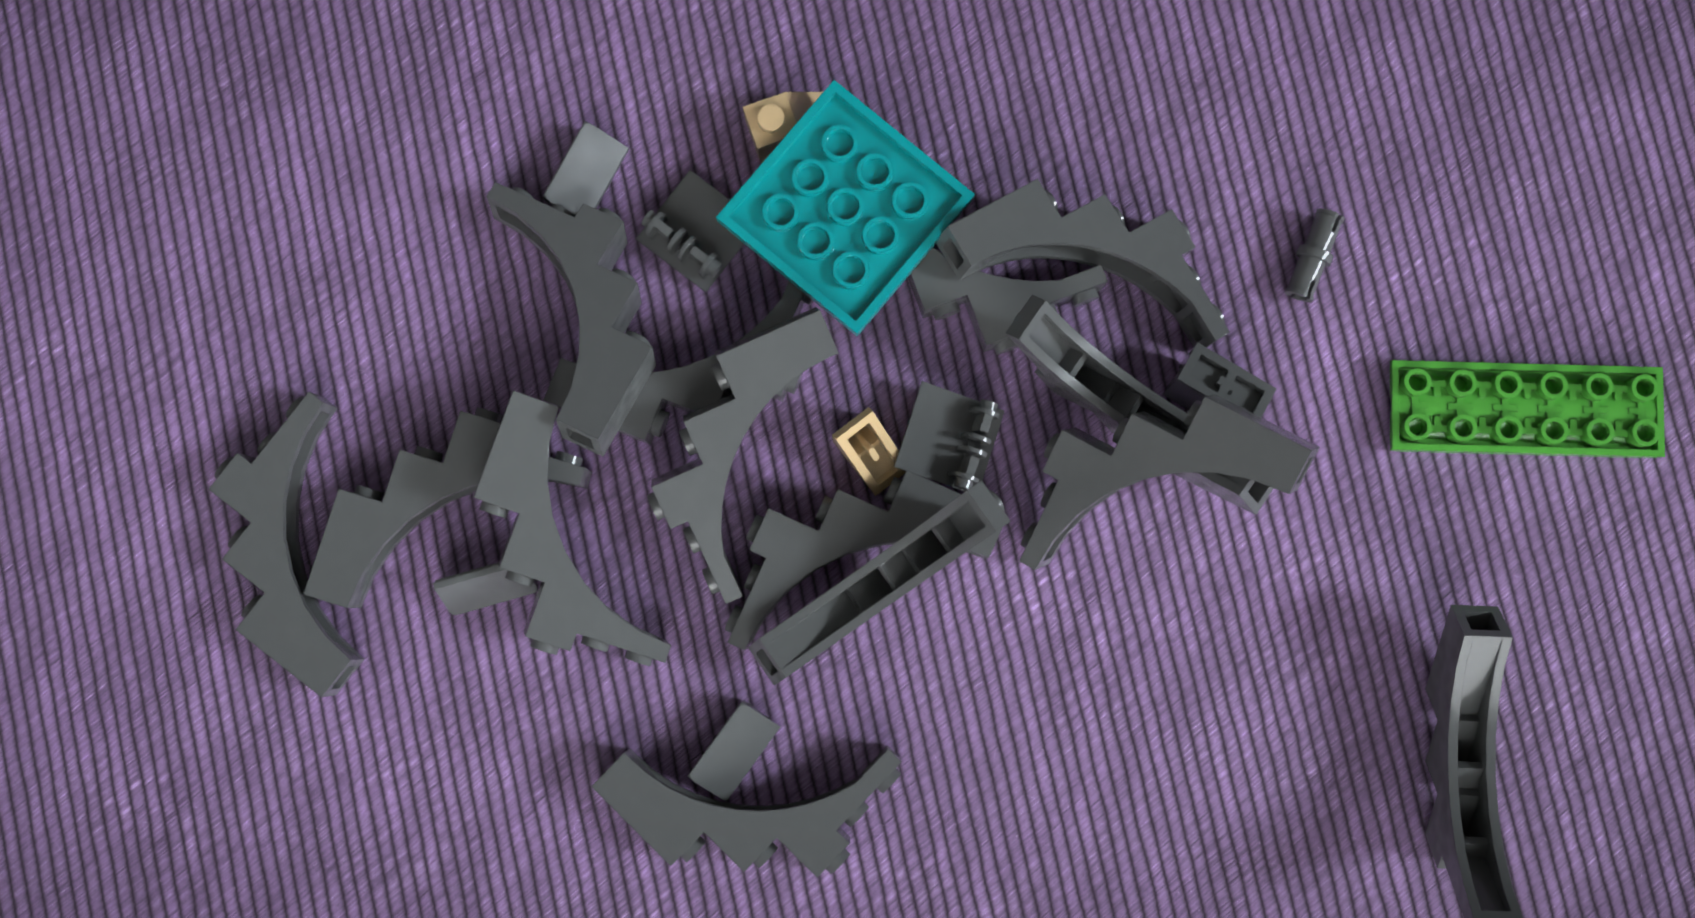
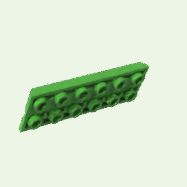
[1390,360,1665,458]

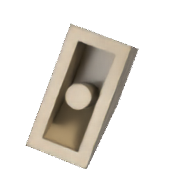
[743,92,823,163]

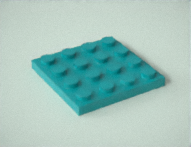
[716,80,975,336]

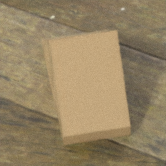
[832,407,906,496]

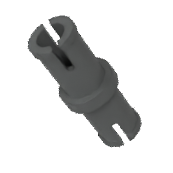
[1284,208,1345,303]

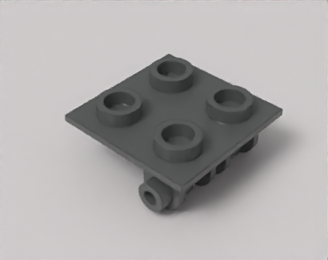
[636,170,744,292]
[894,381,1004,492]

